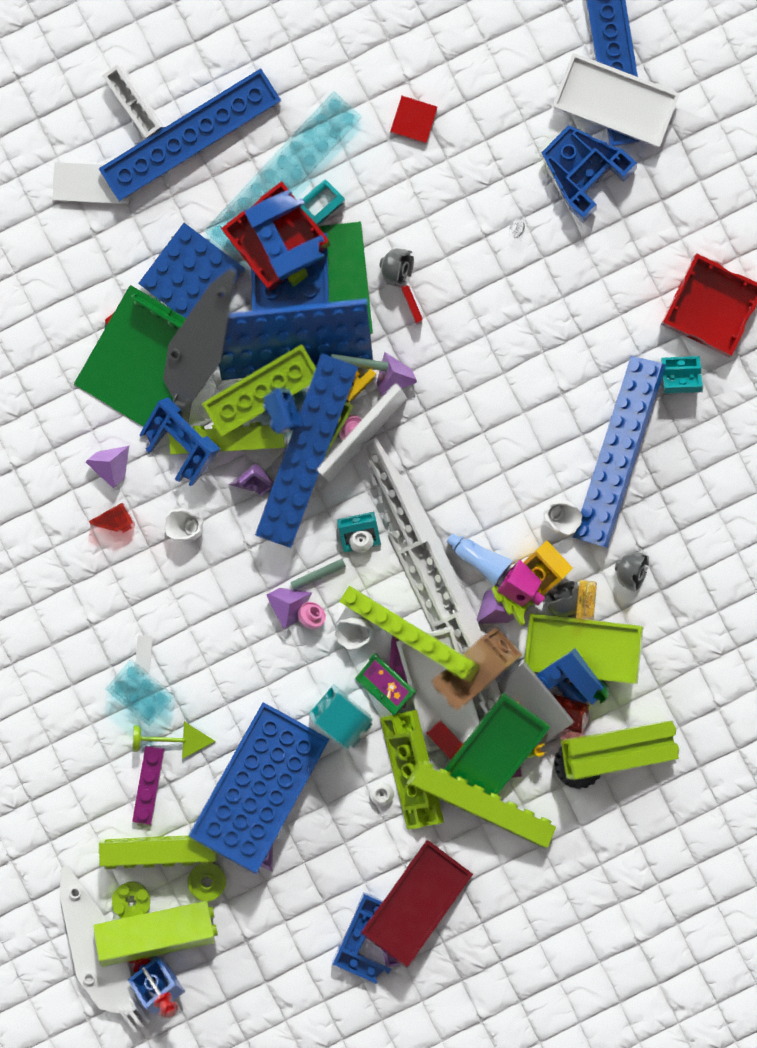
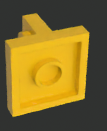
[346,369,376,403]

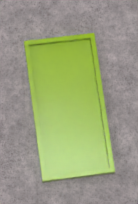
[525,613,644,684]

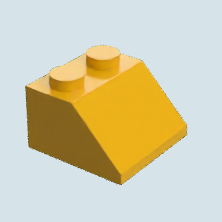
[523,540,573,595]

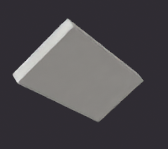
[497,662,574,744]

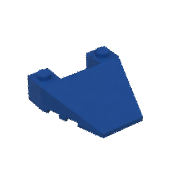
[541,125,637,223]

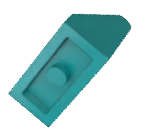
[300,179,345,226]
[337,511,381,553]

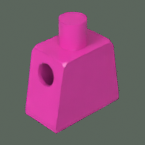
[497,560,545,606]

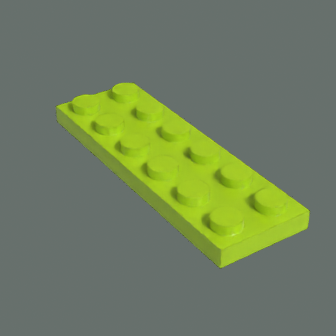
[202,345,316,437]

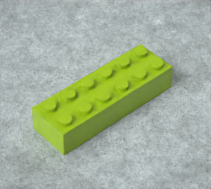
[98,835,218,869]

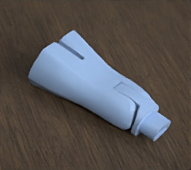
[446,533,513,586]

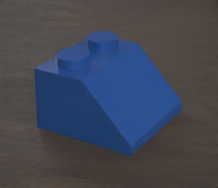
[263,388,303,434]

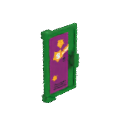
[355,652,417,716]

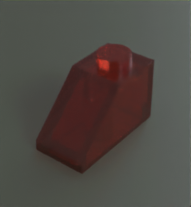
[89,502,135,533]
[553,694,590,733]

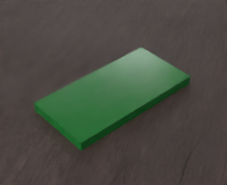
[444,693,550,795]

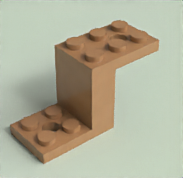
[431,627,522,711]

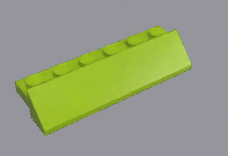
[380,710,444,830]

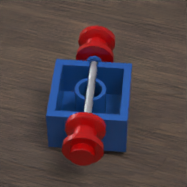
[128,956,185,1018]

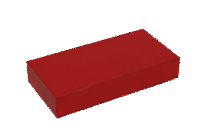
[401,285,423,325]
[426,720,463,760]

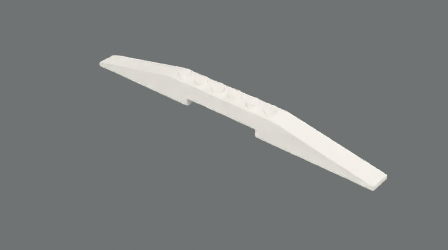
[361,438,501,714]

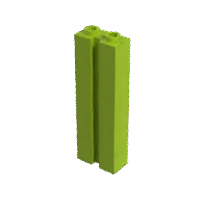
[561,721,679,779]
[93,901,218,967]

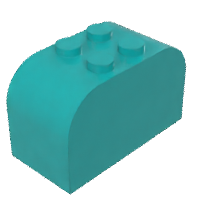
[309,683,373,750]

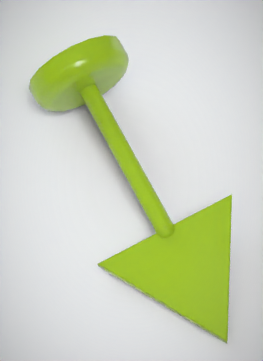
[132,721,215,759]

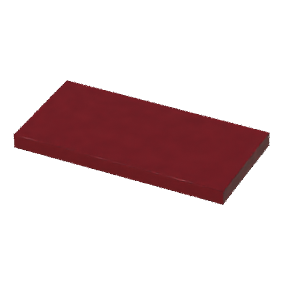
[360,839,473,968]

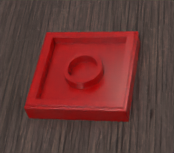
[390,95,438,144]

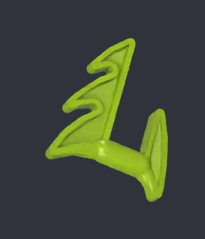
[491,585,535,626]

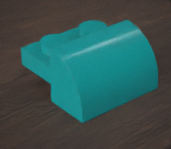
[661,356,703,394]

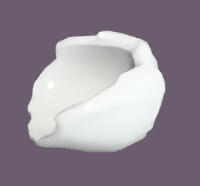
[543,499,582,536]
[164,508,203,542]
[335,617,374,650]

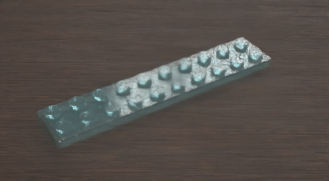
[204,91,362,257]

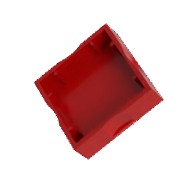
[221,181,330,292]
[661,253,757,358]

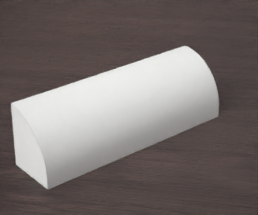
[102,64,165,138]

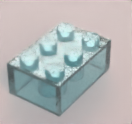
[105,659,175,726]

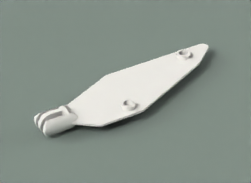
[60,866,151,1033]

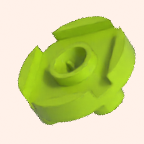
[187,863,226,901]
[112,881,151,918]

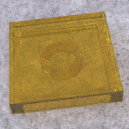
[576,580,597,620]

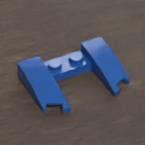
[244,190,324,280]
[139,397,220,486]
[536,648,603,705]
[332,892,392,984]

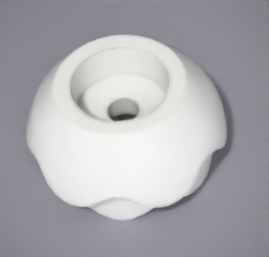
[349,530,373,553]
[370,782,394,806]

